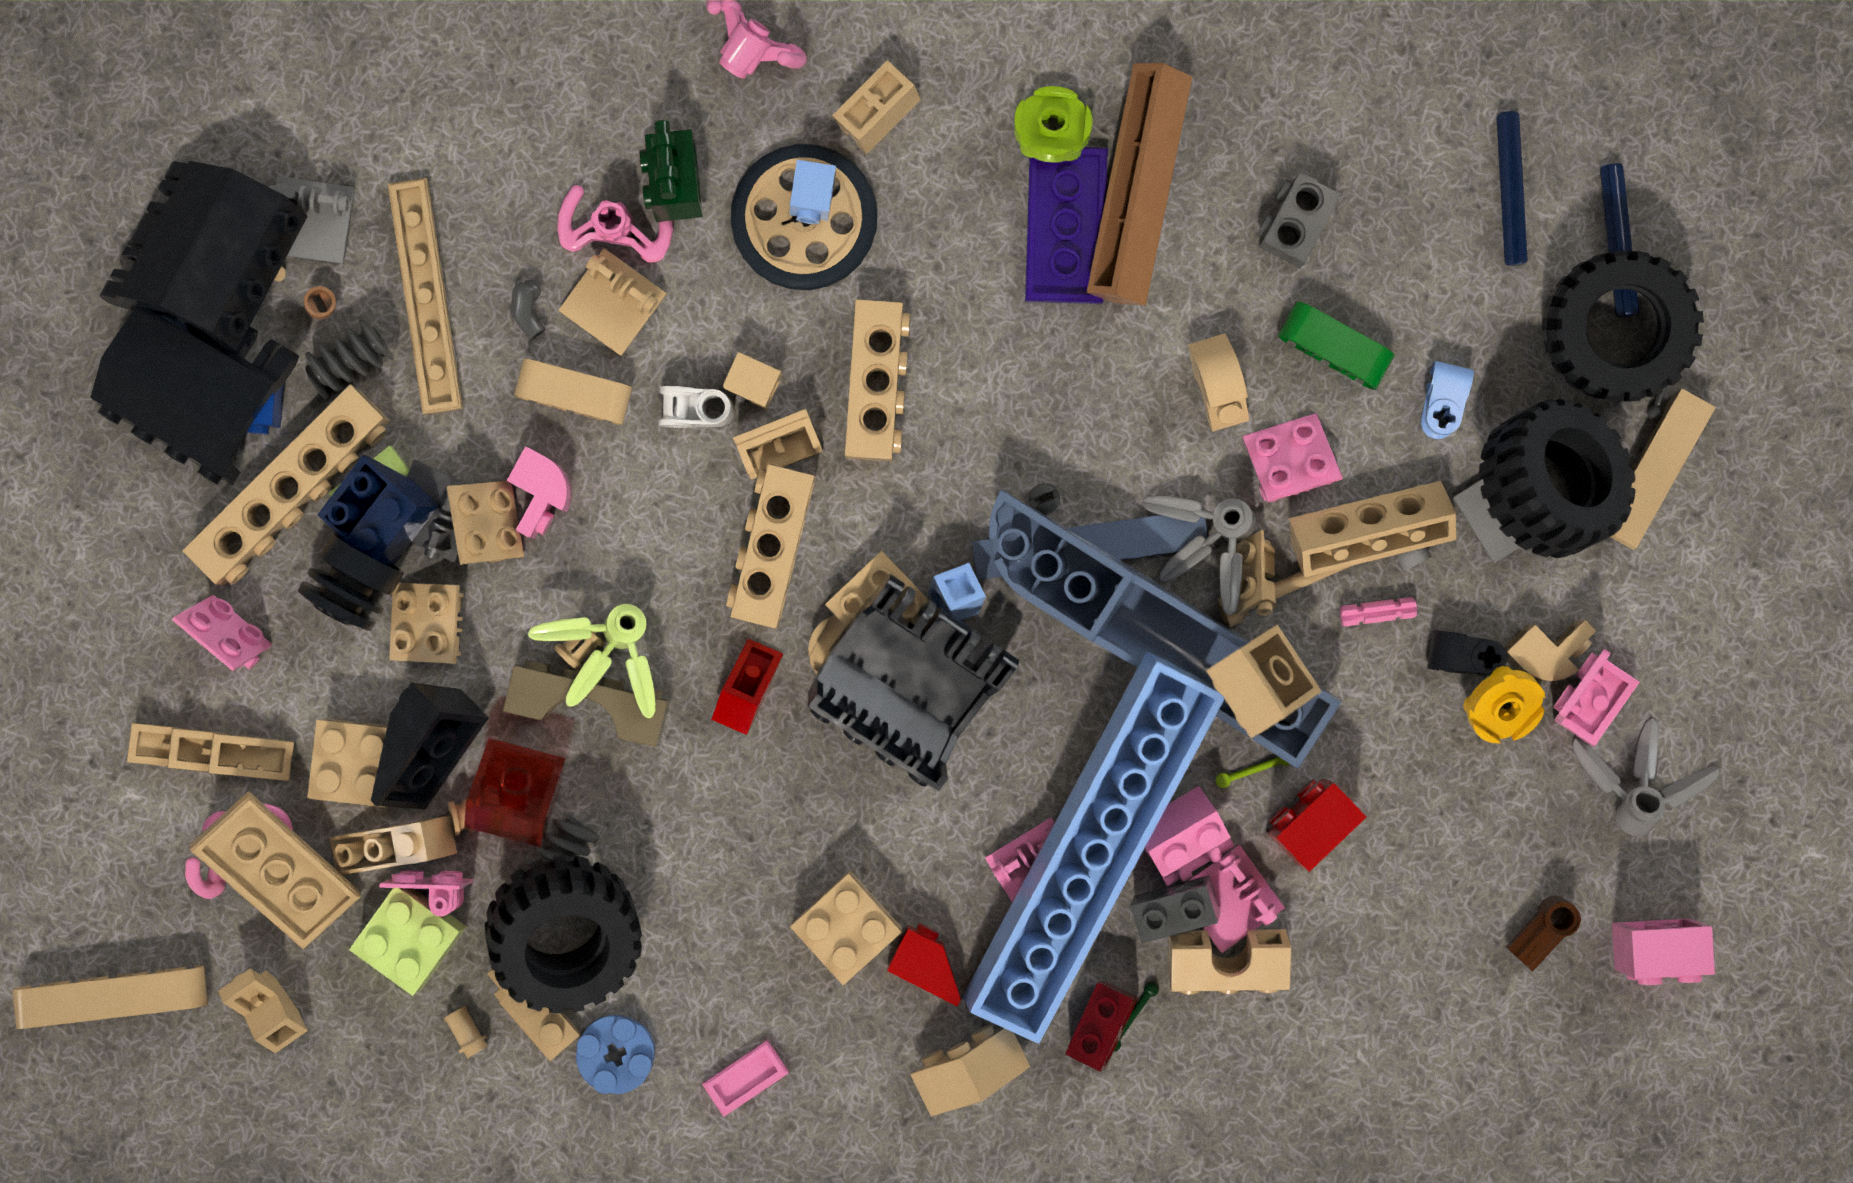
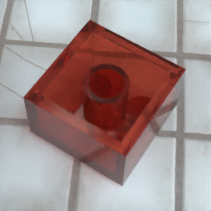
[464,738,565,847]

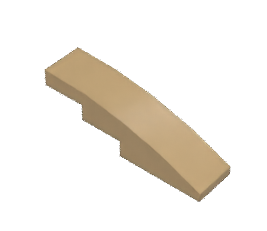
[127,722,294,781]

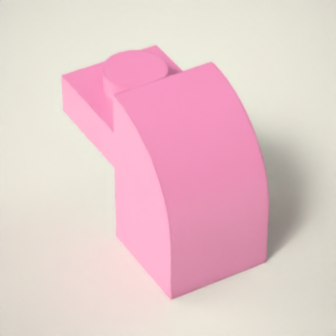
[507,446,572,539]

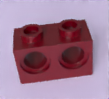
[1065,981,1139,1072]

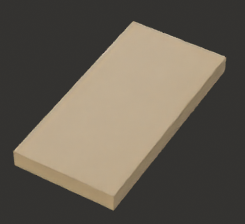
[189,791,361,949]

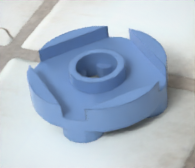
[576,1014,655,1094]

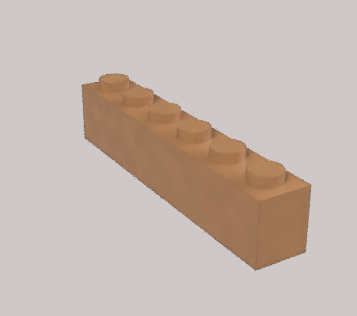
[1086,63,1192,306]

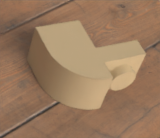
[1188,333,1250,432]
[1504,620,1596,681]
[218,968,308,1054]

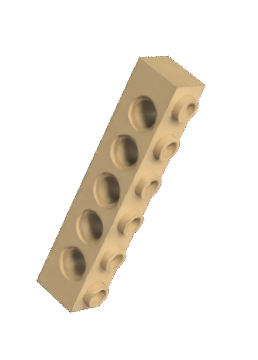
[182,385,390,585]

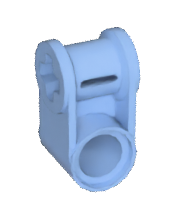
[1421,361,1474,439]

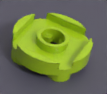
[1014,86,1093,163]

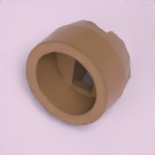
[304,286,336,319]

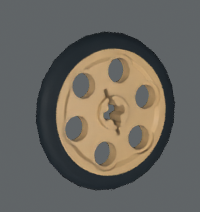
[731,144,877,290]

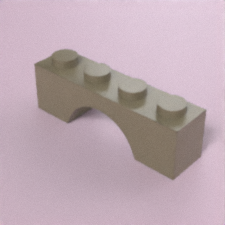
[503,659,670,747]

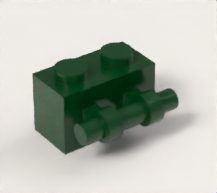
[639,120,703,222]

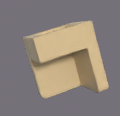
[723,352,783,410]

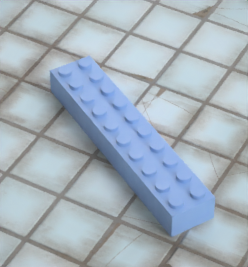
[963,651,1224,1044]

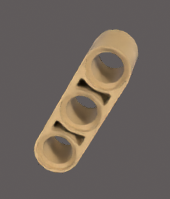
[514,358,633,425]

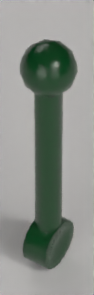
[1114,982,1159,1052]

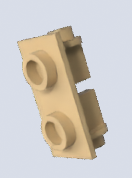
[1236,530,1276,616]

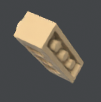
[845,299,910,462]
[726,464,817,629]
[1289,481,1456,578]

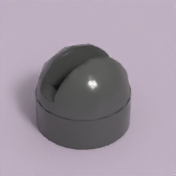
[1028,483,1060,515]

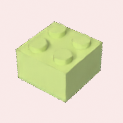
[349,888,467,996]

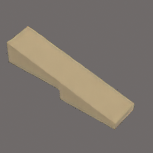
[1611,388,1716,550]

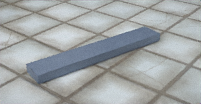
[972,509,1208,580]

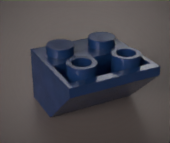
[317,455,439,565]

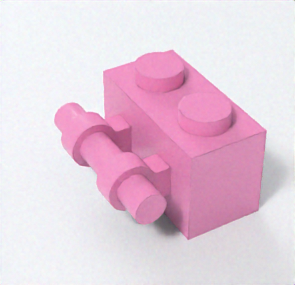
[1144,786,1235,887]

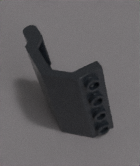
[99,161,308,351]
[90,306,299,485]
[808,574,1019,791]

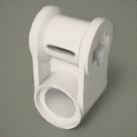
[658,386,735,428]

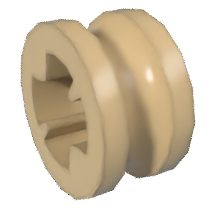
[448,798,475,836]

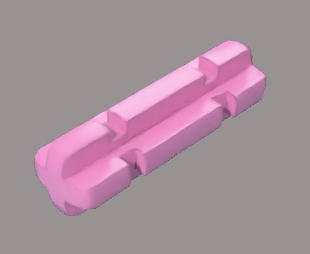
[1339,597,1417,626]

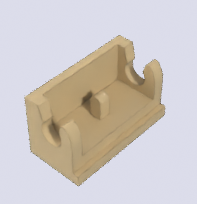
[832,60,921,155]
[733,409,823,480]

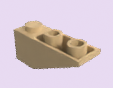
[329,815,457,875]

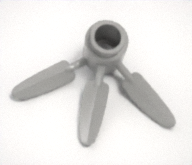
[1142,496,1256,616]
[1573,718,1719,836]

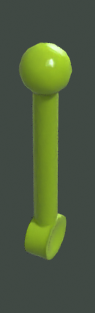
[1215,756,1290,788]

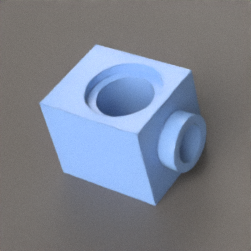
[790,160,836,224]
[927,563,986,621]

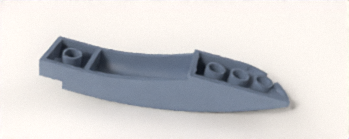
[989,490,1342,769]

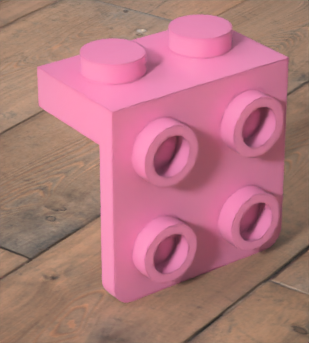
[1553,649,1640,747]

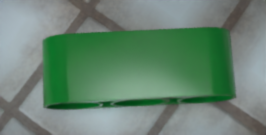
[1277,301,1395,390]

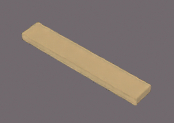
[388,178,463,415]

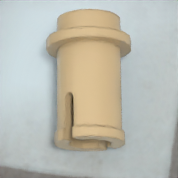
[443,1006,488,1059]

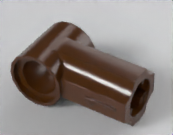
[1506,896,1581,972]

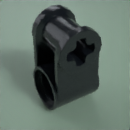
[1427,630,1507,675]

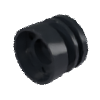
[298,532,404,631]

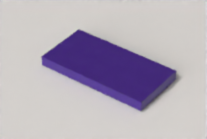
[1025,147,1108,304]

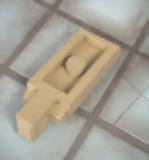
[487,969,581,1061]

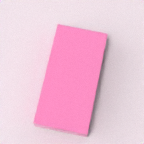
[702,1039,789,1117]

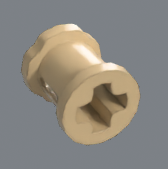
[554,632,606,671]

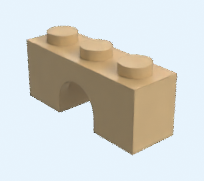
[1168,929,1291,995]

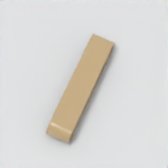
[12,965,208,1029]

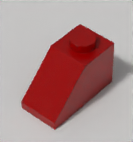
[711,638,783,735]
[887,923,961,1006]

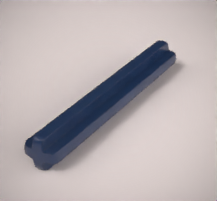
[1497,111,1528,266]
[1600,163,1639,318]

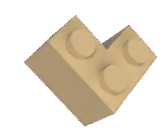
[910,1024,1031,1116]

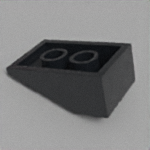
[371,682,489,809]

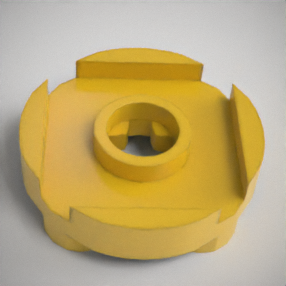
[1463,666,1546,743]

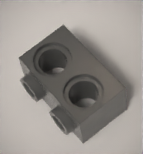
[1257,172,1341,268]
[1130,875,1221,943]

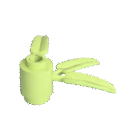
[528,604,656,719]

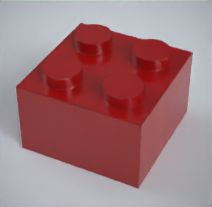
[1266,778,1367,872]

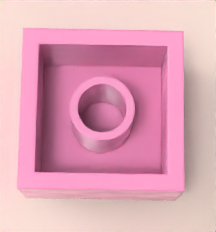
[1612,918,1715,985]

